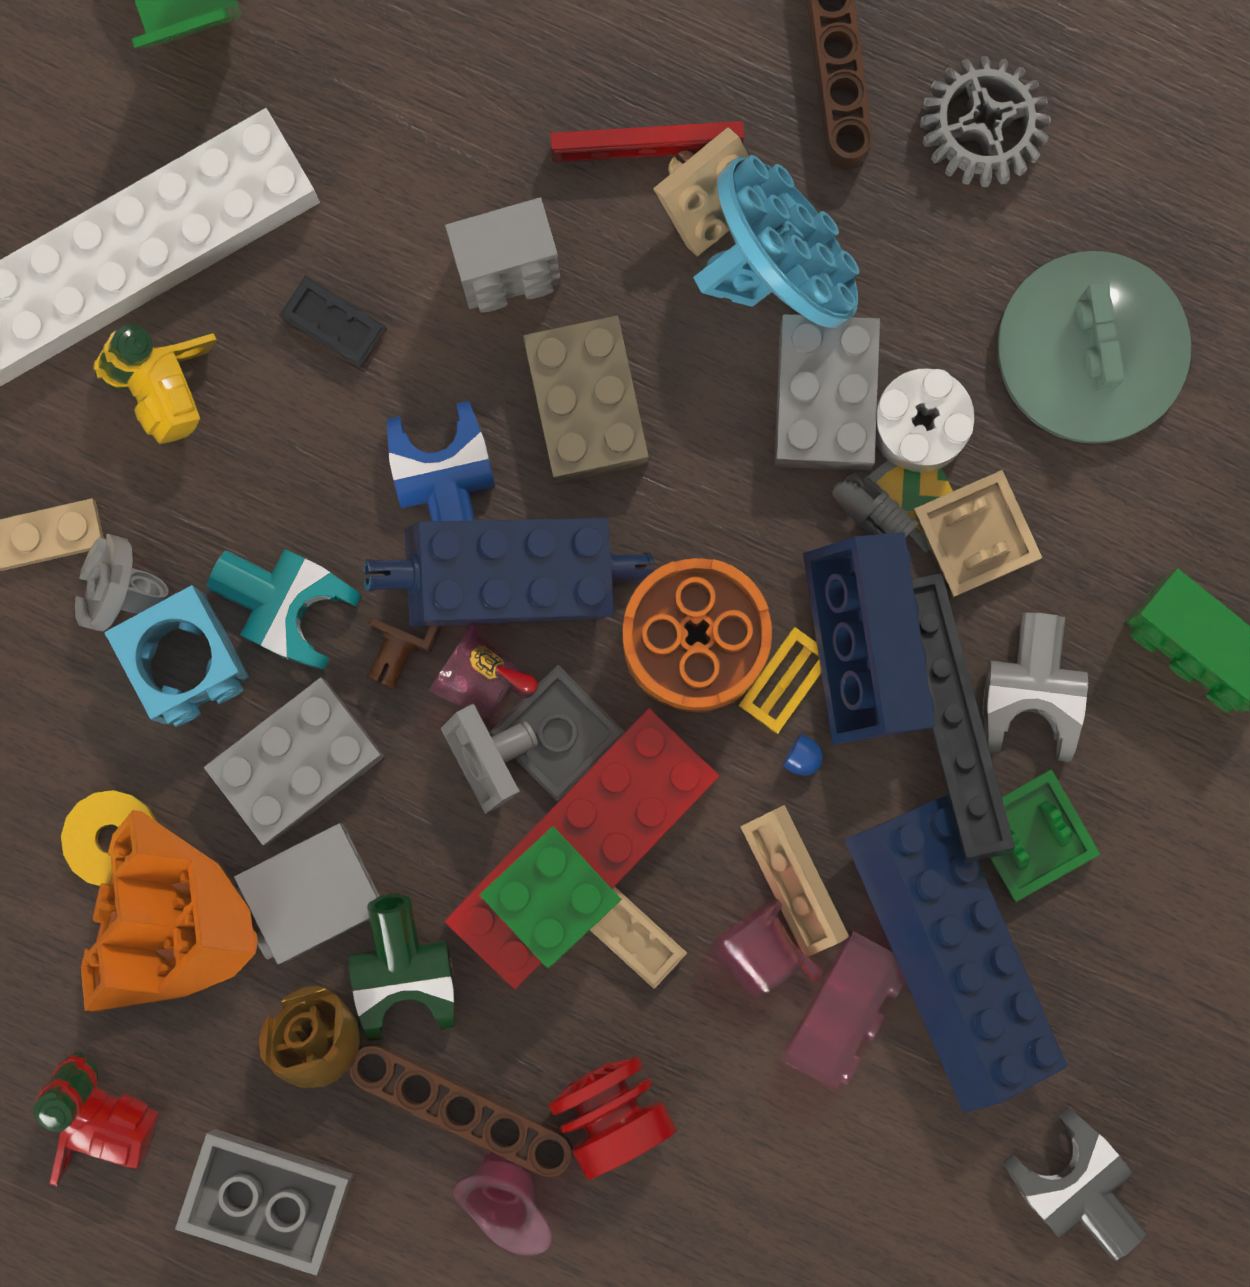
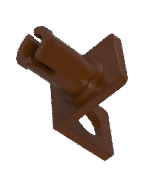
[366,617,443,689]

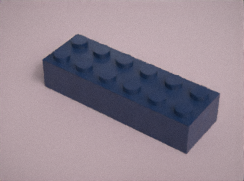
[844,795,1068,1113]

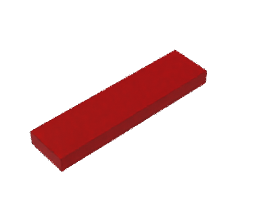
[550,121,744,163]

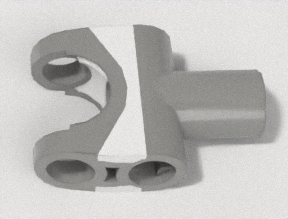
[982,613,1088,763]

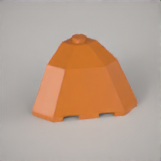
[81,810,258,1011]

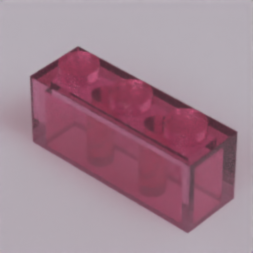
[781,931,905,1090]

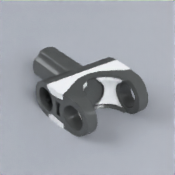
[1003,1107,1147,1261]

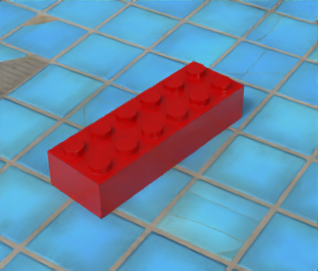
[444,708,720,990]

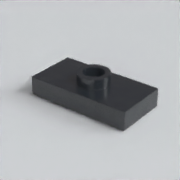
[279,275,387,369]

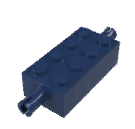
[363,518,655,627]

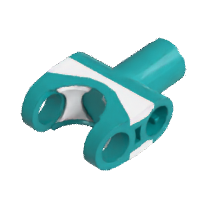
[206,549,362,670]

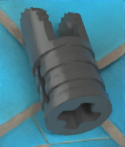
[831,469,919,539]

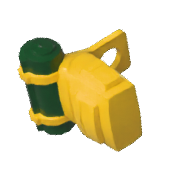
[94,324,217,444]

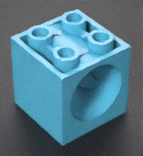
[104,585,251,727]

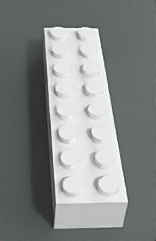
[0,108,320,386]

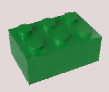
[1125,568,1250,713]

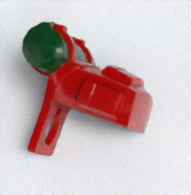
[33,1052,159,1186]

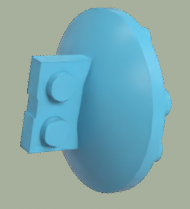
[693,155,860,328]

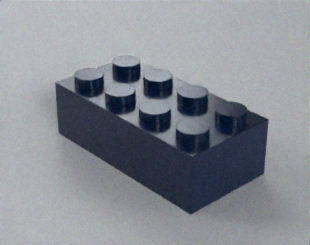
[803,532,935,745]

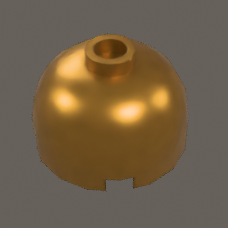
[258,986,360,1088]

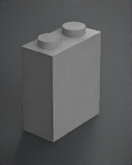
[234,823,380,965]

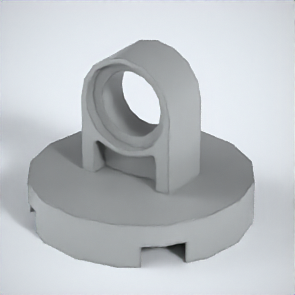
[75,534,169,632]

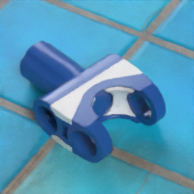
[387,400,495,521]

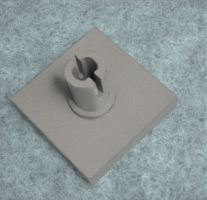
[440,704,538,814]

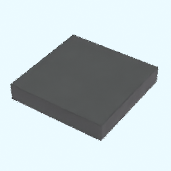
[489,665,625,802]

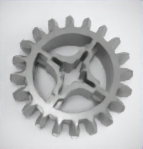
[920,56,1051,187]

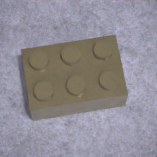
[523,315,649,484]

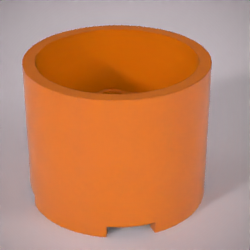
[623,558,772,713]

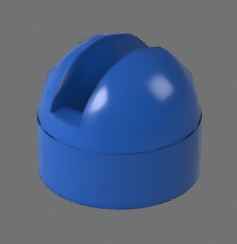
[782,733,823,776]

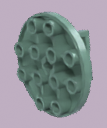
[997,251,1191,444]

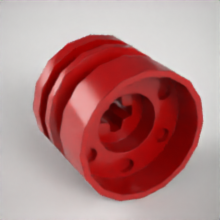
[548,1055,677,1180]

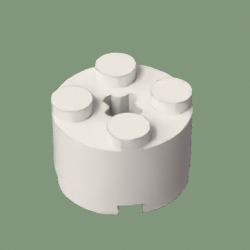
[875,369,974,473]

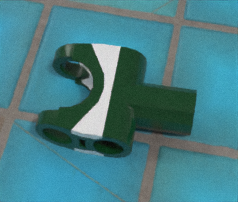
[349,893,454,1041]

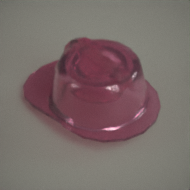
[453,1152,553,1256]

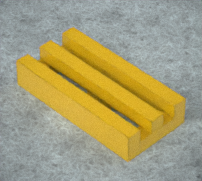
[738,627,821,734]

